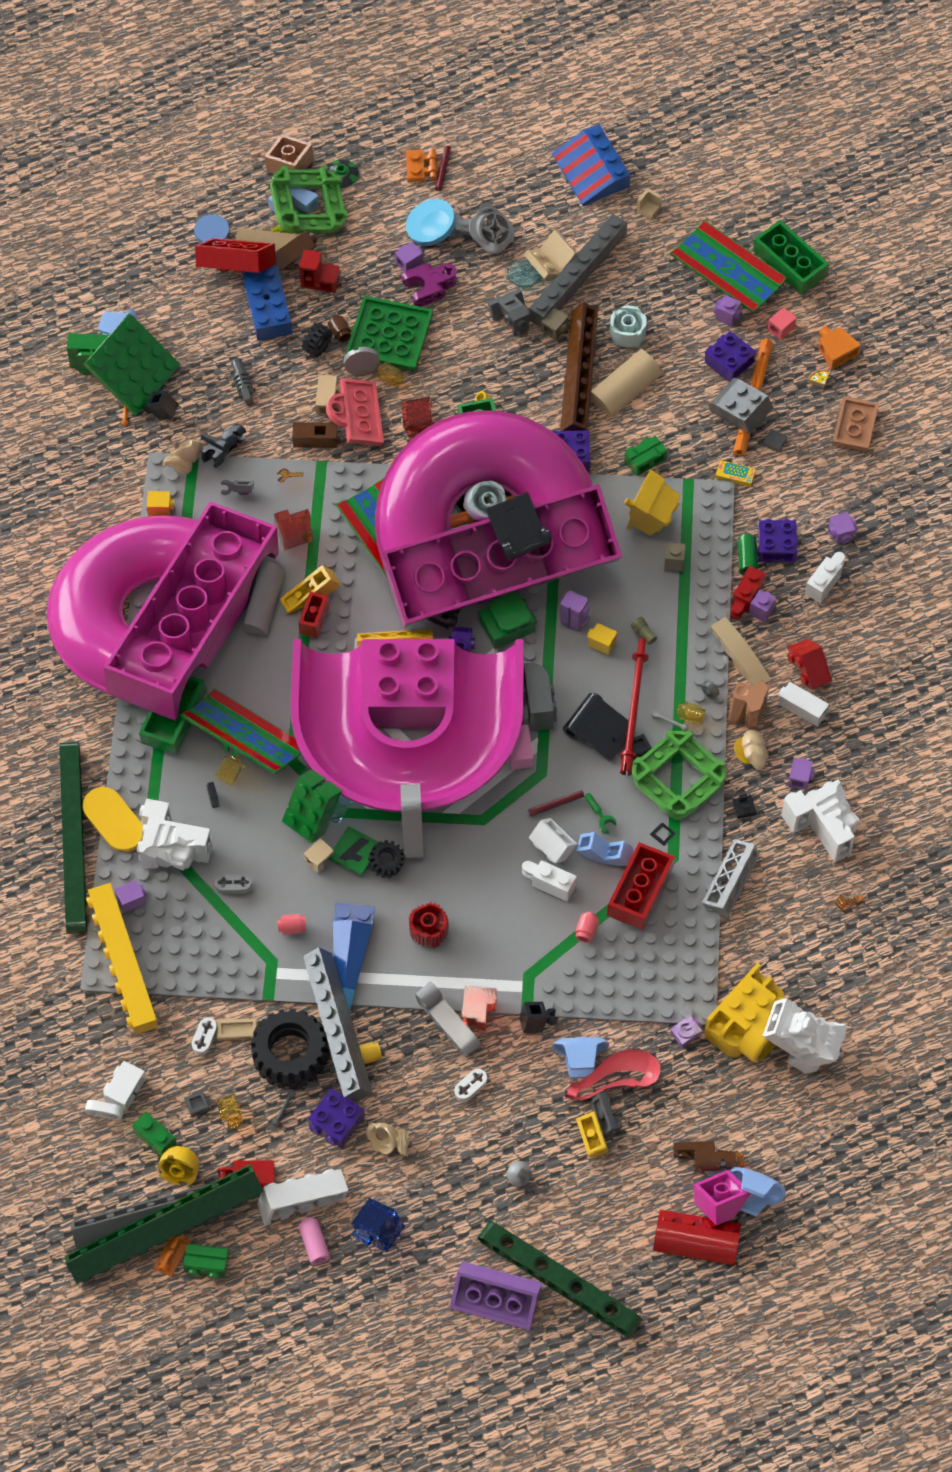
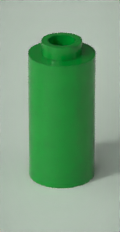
[738,533,758,576]

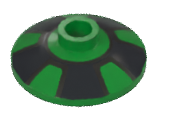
[327,159,359,188]

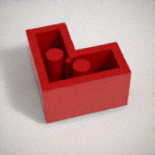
[299,250,340,293]
[787,639,832,689]

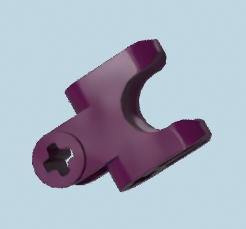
[401,263,457,307]

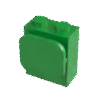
[66,333,109,375]
[478,593,537,649]

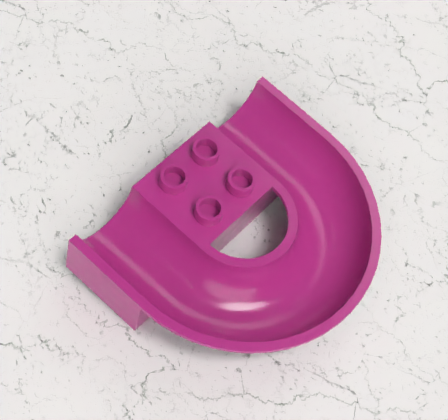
[375,411,622,628]
[47,501,279,720]
[291,639,523,812]

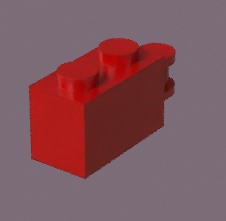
[731,566,766,619]
[217,1160,275,1188]

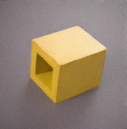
[147,491,175,516]
[587,623,617,655]

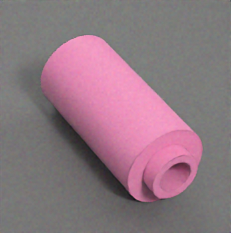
[298,1217,330,1265]

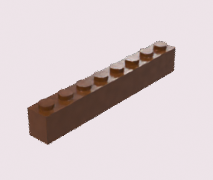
[560,302,598,431]

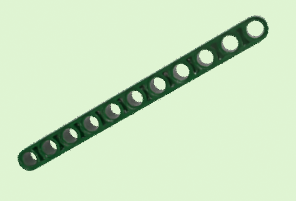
[59,741,87,934]

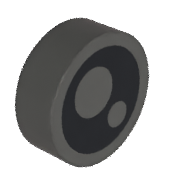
[701,681,719,700]

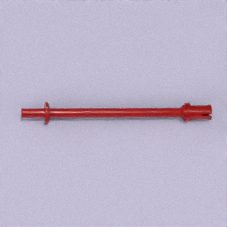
[620,638,649,776]

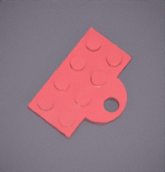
[326,378,384,446]

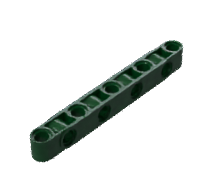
[477,1221,643,1338]

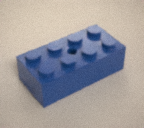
[242,265,292,341]

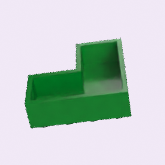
[139,676,207,755]

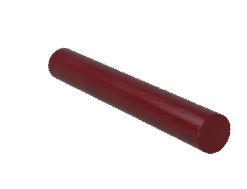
[435,145,451,191]
[528,790,584,817]

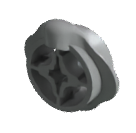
[469,206,515,254]

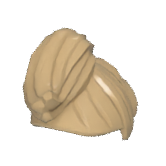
[163,440,203,475]
[366,1122,410,1157]

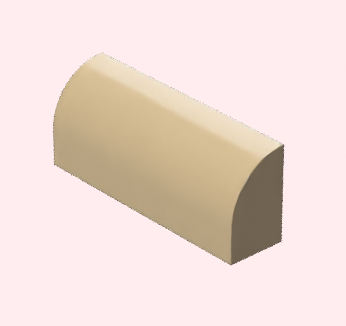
[236,227,301,264]
[590,348,662,418]

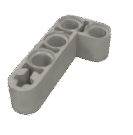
[400,784,424,859]
[415,981,481,1057]

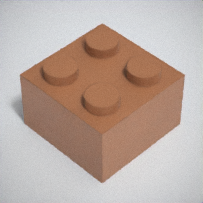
[264,134,314,174]

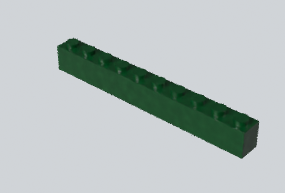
[64,1164,264,1284]

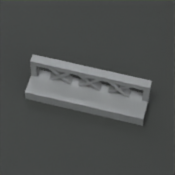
[702,839,760,919]

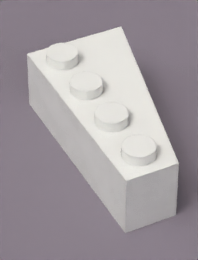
[257,1169,349,1226]

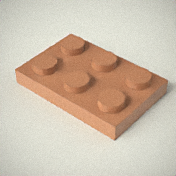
[832,396,879,452]

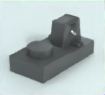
[590,1092,623,1138]

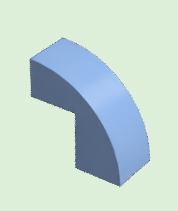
[268,188,319,214]
[576,832,634,866]

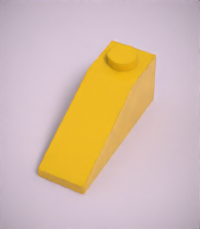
[280,565,341,614]

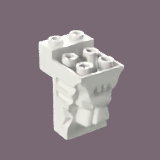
[782,779,860,862]
[137,799,213,870]
[763,998,848,1074]

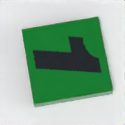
[328,826,378,877]

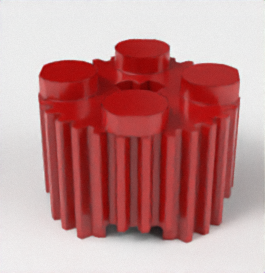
[409,902,449,948]

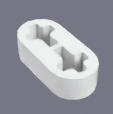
[192,1018,217,1055]
[454,1069,487,1102]
[85,1100,124,1120]

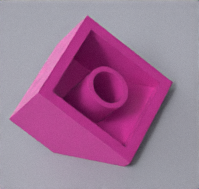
[694,1170,751,1226]

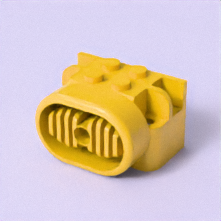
[704,963,785,1063]

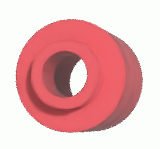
[575,912,599,943]
[277,914,306,935]

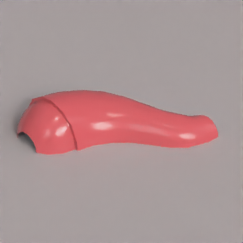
[565,1049,660,1101]

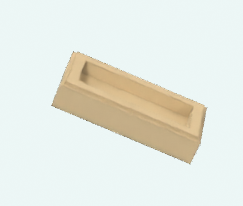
[217,1018,257,1041]

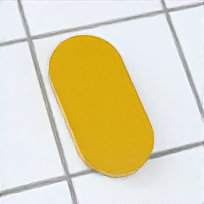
[83,787,144,852]

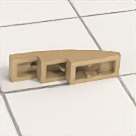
[710,617,771,686]

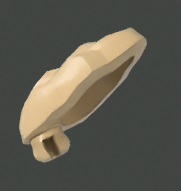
[742,730,769,770]

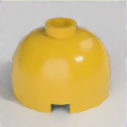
[157,1146,200,1186]

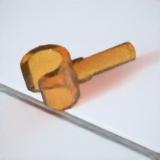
[277,468,304,483]
[835,895,863,910]

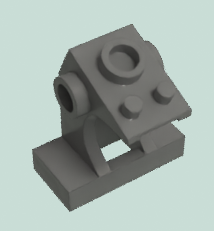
[487,288,531,336]

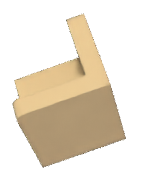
[637,188,662,220]
[304,838,333,874]

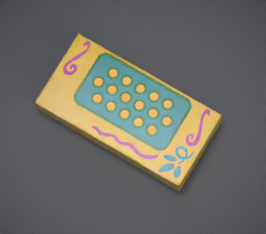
[715,460,756,487]

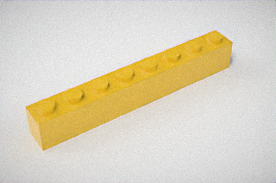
[86,883,158,1035]

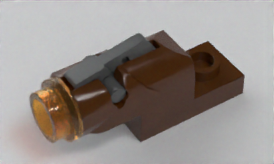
[673,1141,744,1177]

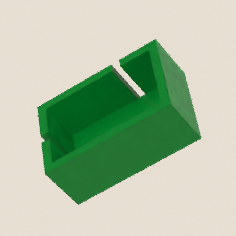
[281,769,342,843]

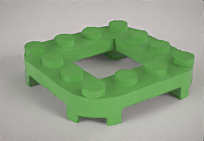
[270,166,348,233]
[632,730,726,821]

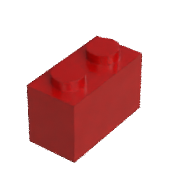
[298,591,329,638]

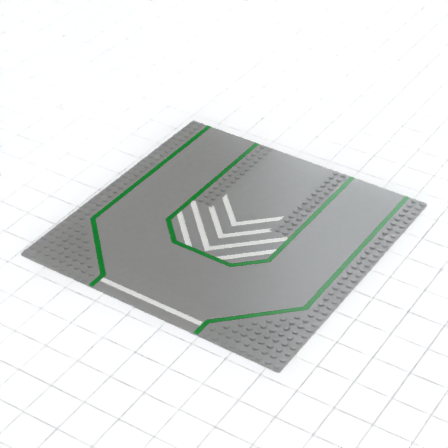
[81,453,735,1026]

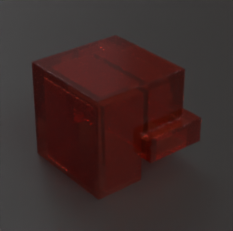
[401,396,434,441]
[274,509,312,550]
[462,986,497,1031]

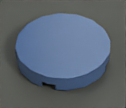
[194,215,229,243]

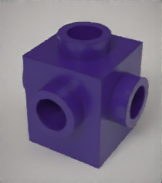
[448,627,475,652]

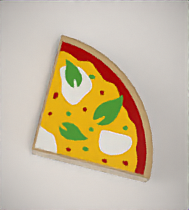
[807,369,831,388]

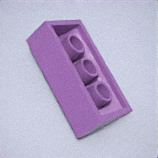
[450,1261,542,1330]

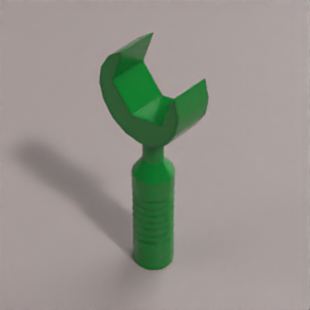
[584,793,616,834]

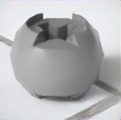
[506,1161,532,1187]

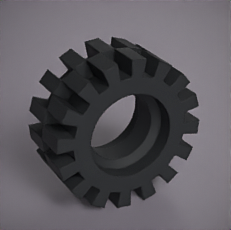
[302,322,333,358]
[368,840,405,878]

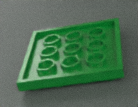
[345,296,433,372]
[83,313,181,416]

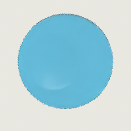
[406,199,456,246]

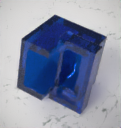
[351,1198,405,1252]

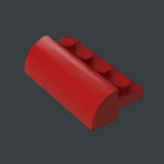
[653,1210,741,1265]

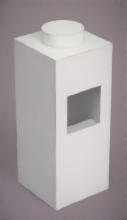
[778,682,829,727]

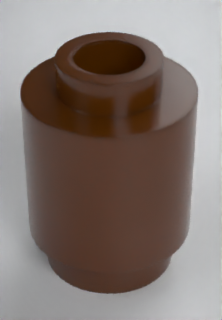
[328,315,351,342]

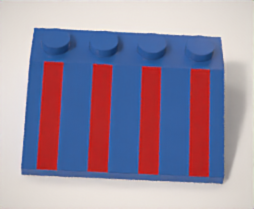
[552,124,630,206]

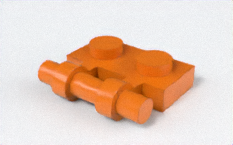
[406,148,438,182]

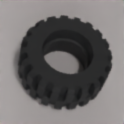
[251,1008,329,1089]

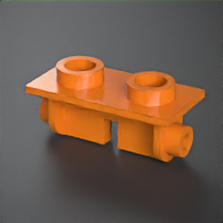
[153,1234,191,1277]

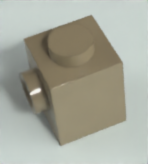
[541,308,569,340]
[664,542,685,572]

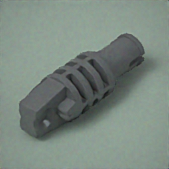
[231,358,254,405]

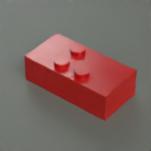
[195,238,276,273]
[607,842,675,930]

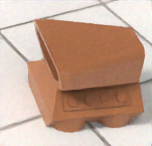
[728,680,769,730]

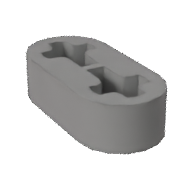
[215,874,253,894]

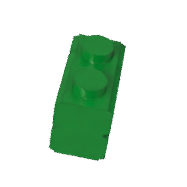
[624,436,668,476]
[132,1112,177,1157]
[183,1244,230,1280]

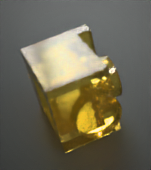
[216,1094,243,1128]

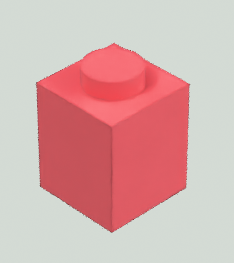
[767,307,796,340]

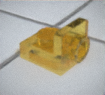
[215,756,246,785]

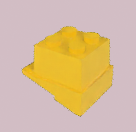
[624,470,681,536]

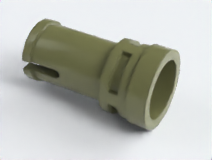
[630,617,658,645]

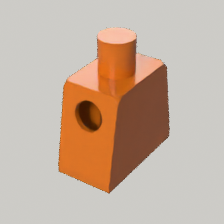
[819,326,861,370]

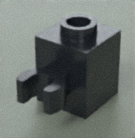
[143,391,179,420]
[519,1002,558,1033]

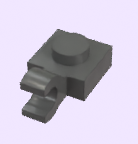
[221,480,254,495]

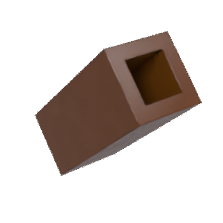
[275,231,318,270]
[292,422,341,448]

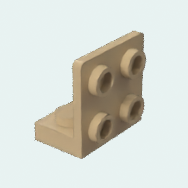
[524,230,577,280]

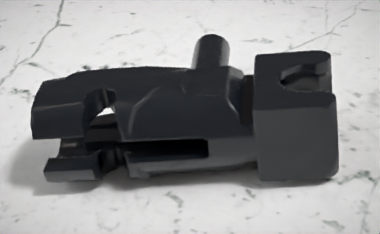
[201,424,247,468]

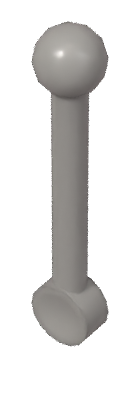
[652,710,689,731]

